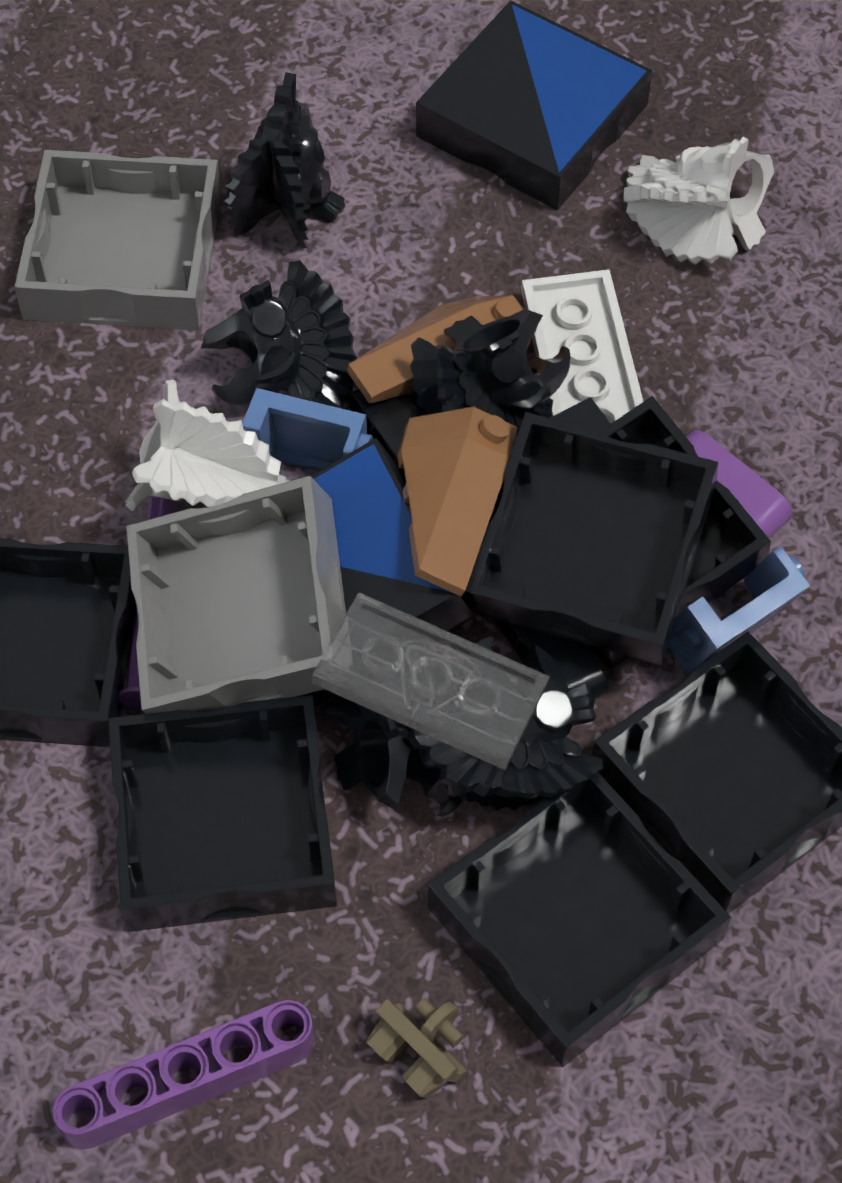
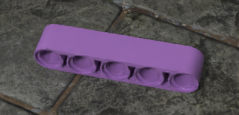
[52,1000,315,1150]

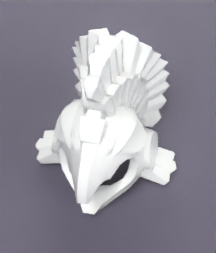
[624,137,774,265]
[125,380,289,511]

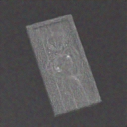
[312,592,550,770]

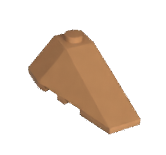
[347,295,532,404]
[397,407,518,597]

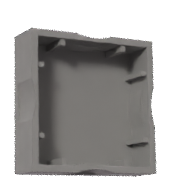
[14,150,222,331]
[126,476,353,714]

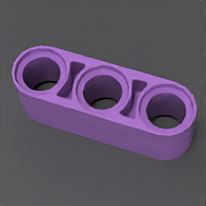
[686,430,792,538]

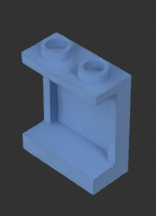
[242,388,373,471]
[668,547,810,674]

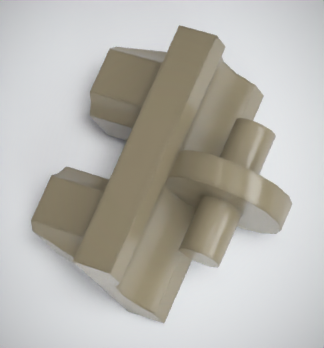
[366,998,468,1098]

